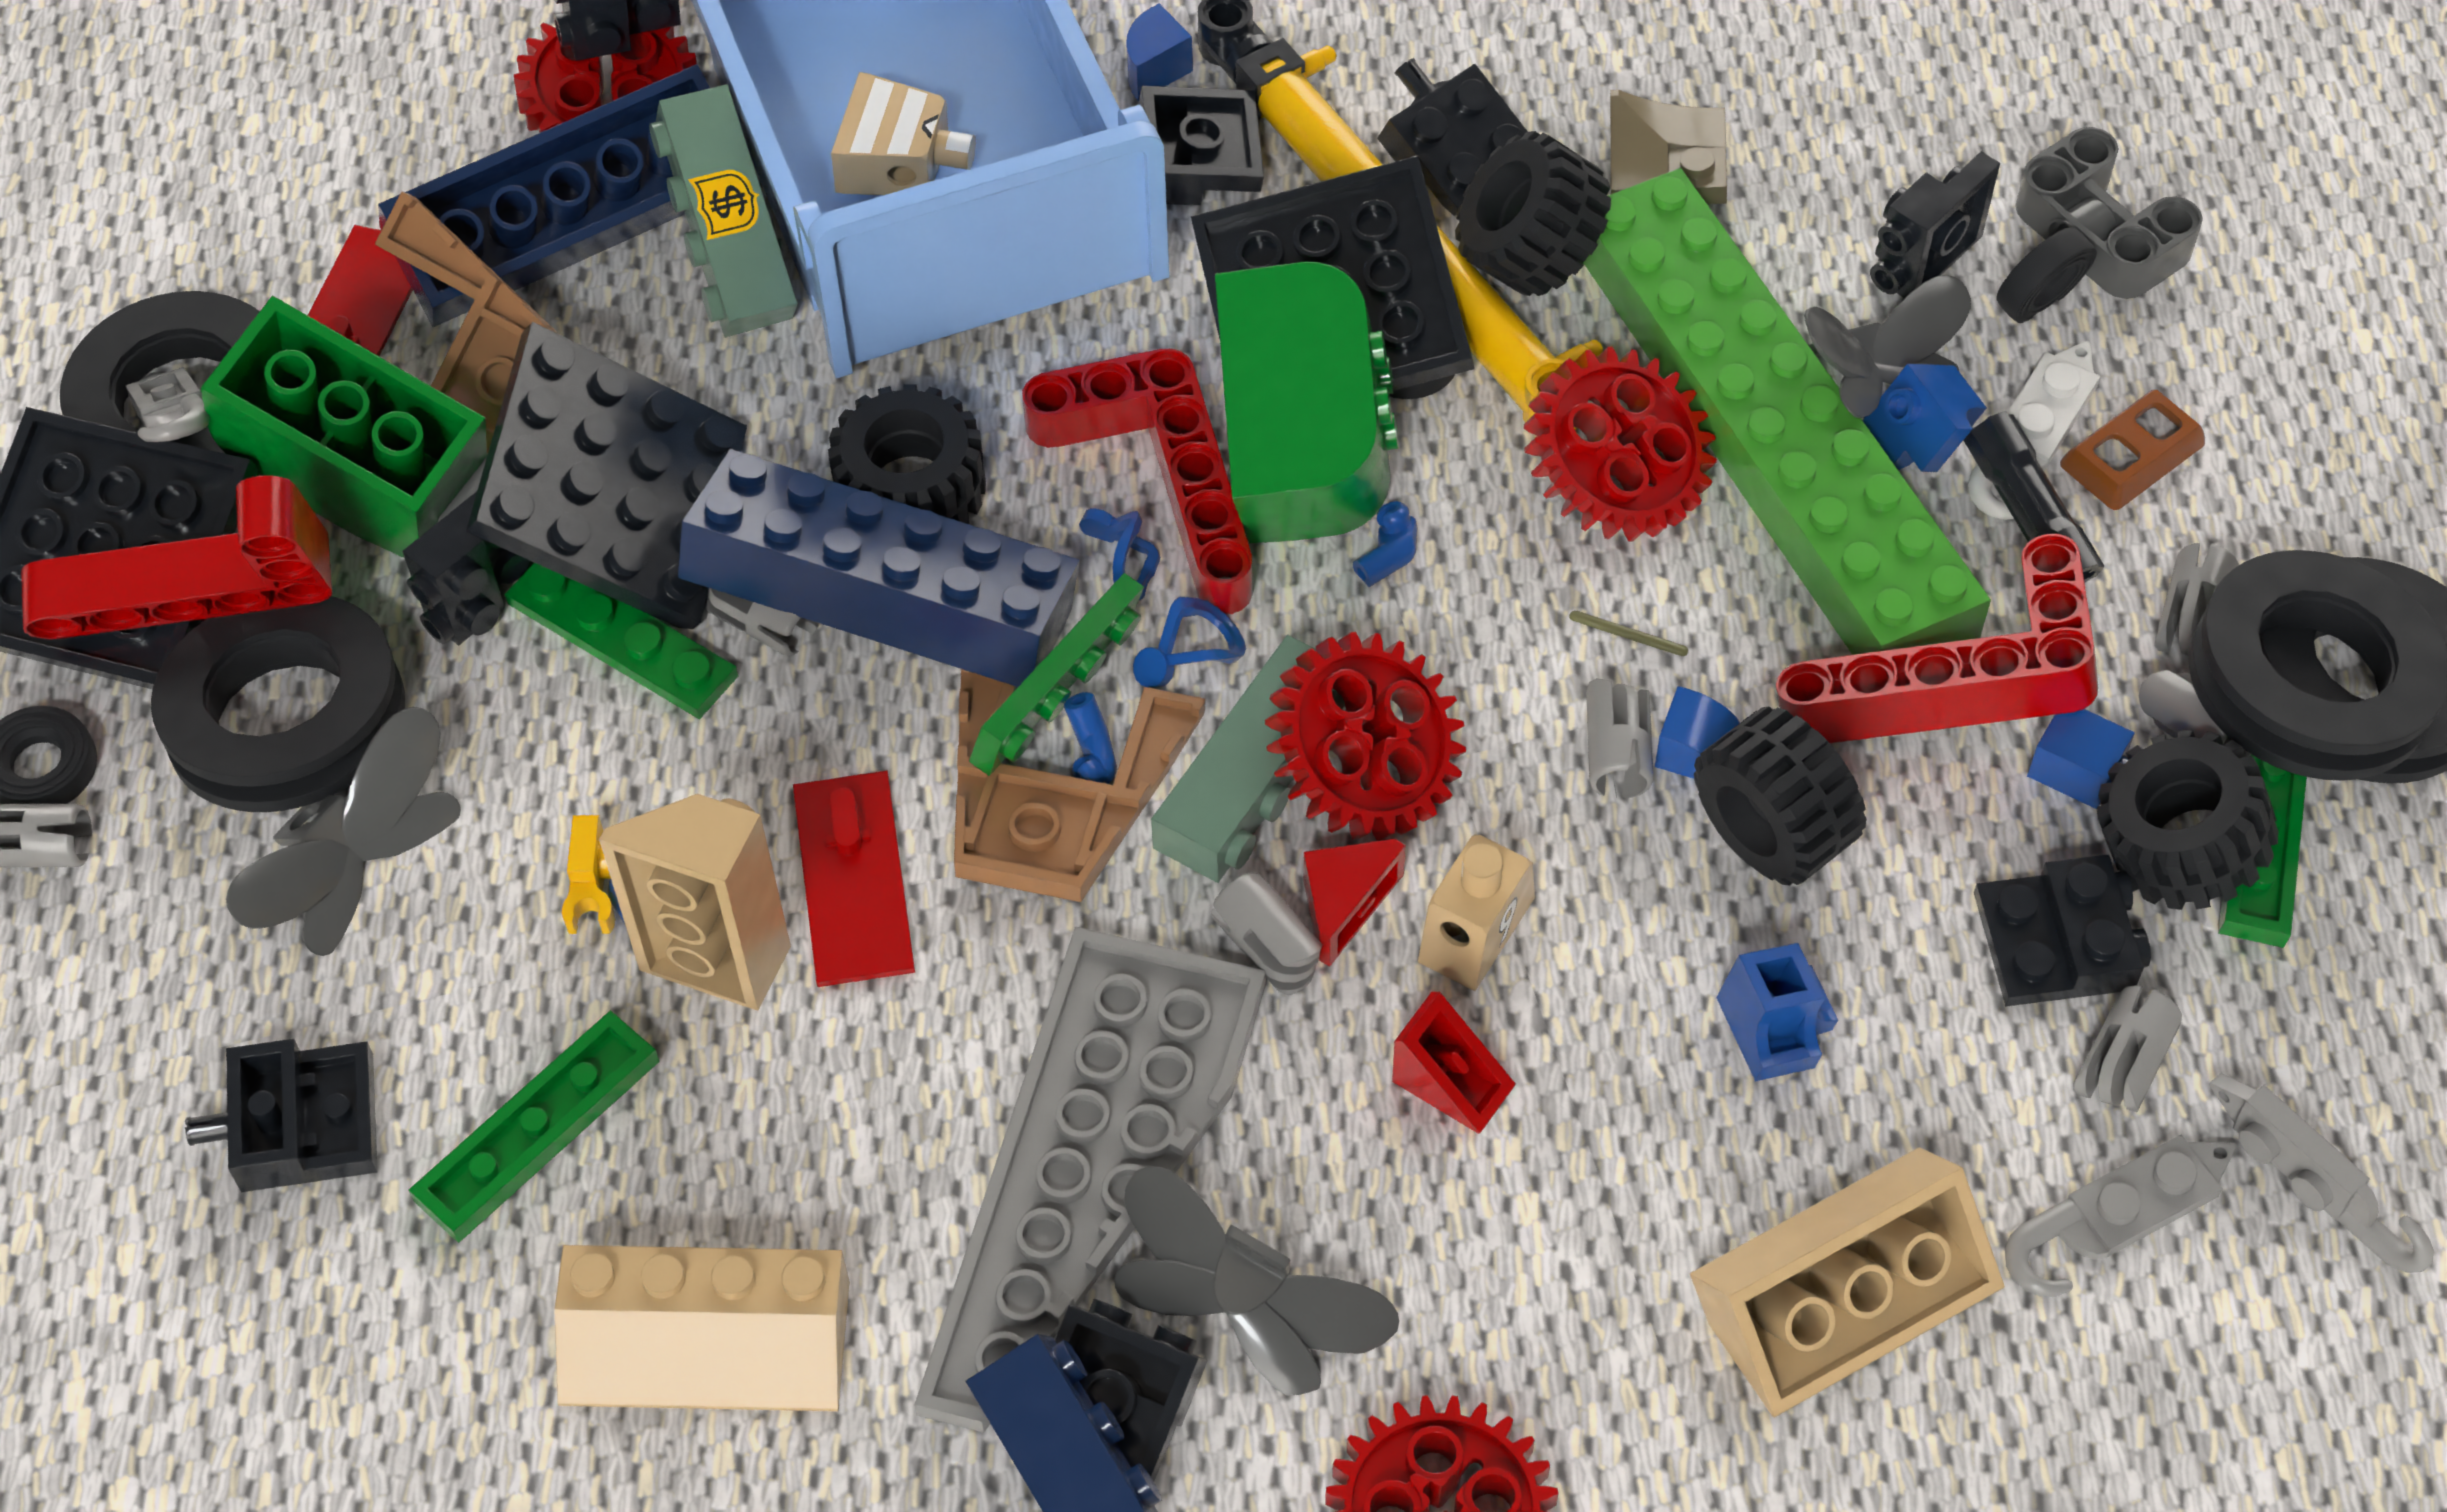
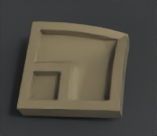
[1610,90,1727,204]

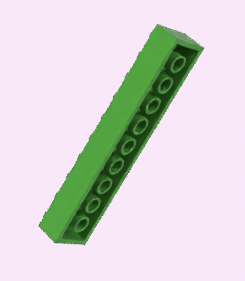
[1583,168,1991,655]

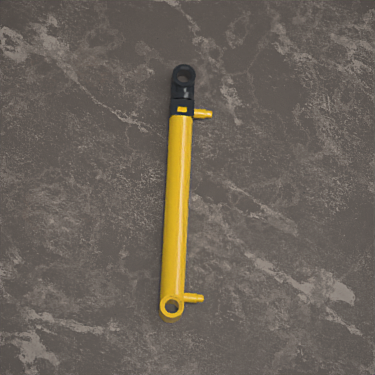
[1198,0,1603,430]

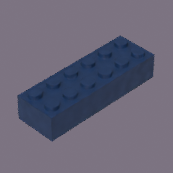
[378,64,710,327]
[678,449,1080,687]

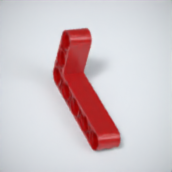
[1022,348,1253,614]
[21,476,332,639]
[1775,534,2098,743]

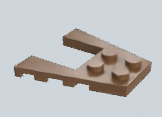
[375,191,560,453]
[954,669,1205,902]

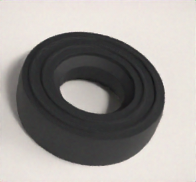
[1996,227,2097,323]
[0,706,97,804]

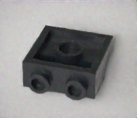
[554,0,681,61]
[1138,86,1264,205]
[1870,151,2000,298]
[402,491,530,646]
[1974,854,2151,1007]
[1055,1298,1208,1481]

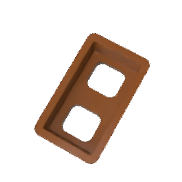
[2060,389,2205,510]

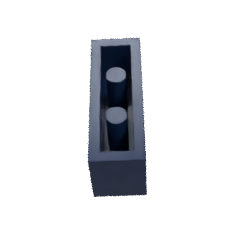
[965,1334,1162,1512]

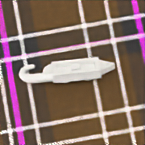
[1968,341,2100,520]

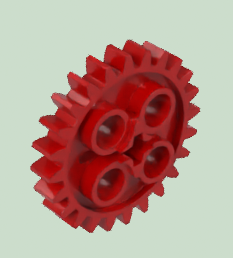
[514,11,697,133]
[1523,346,1717,542]
[1265,632,1466,841]
[1325,1395,1559,1512]

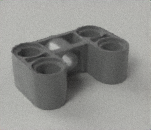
[2015,127,2203,299]

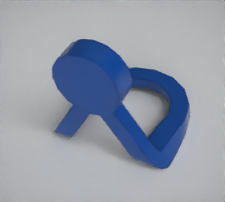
[1079,508,1160,601]
[1133,597,1246,688]

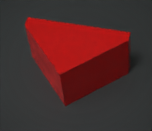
[1303,839,1406,967]
[1392,991,1516,1134]

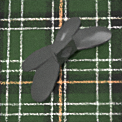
[1804,275,1971,418]
[226,707,461,956]
[1115,1166,1399,1395]

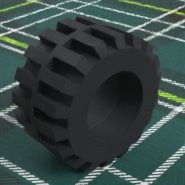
[1455,131,1611,296]
[828,384,986,524]
[1694,706,1867,886]
[2097,730,2279,910]

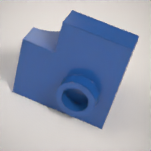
[1862,364,1987,472]
[1716,943,1838,1082]

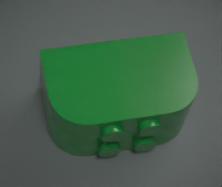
[1215,262,1399,544]
[201,295,487,558]

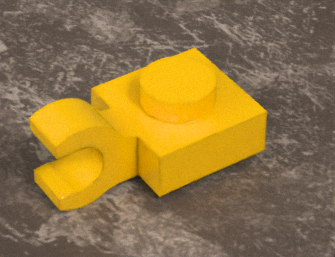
[562,815,616,934]

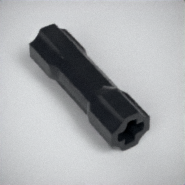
[1963,411,2105,583]

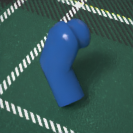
[1353,501,1418,587]
[1064,692,1117,784]

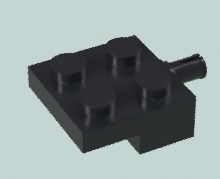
[1377,58,1528,216]
[185,1039,378,1193]

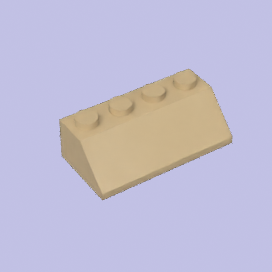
[599,794,791,1011]
[1689,1147,2005,1418]
[554,1245,850,1411]

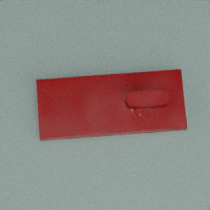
[308,225,413,356]
[793,770,915,987]

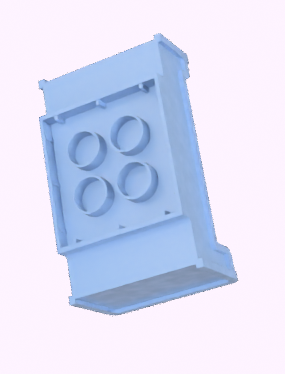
[691,0,1169,379]

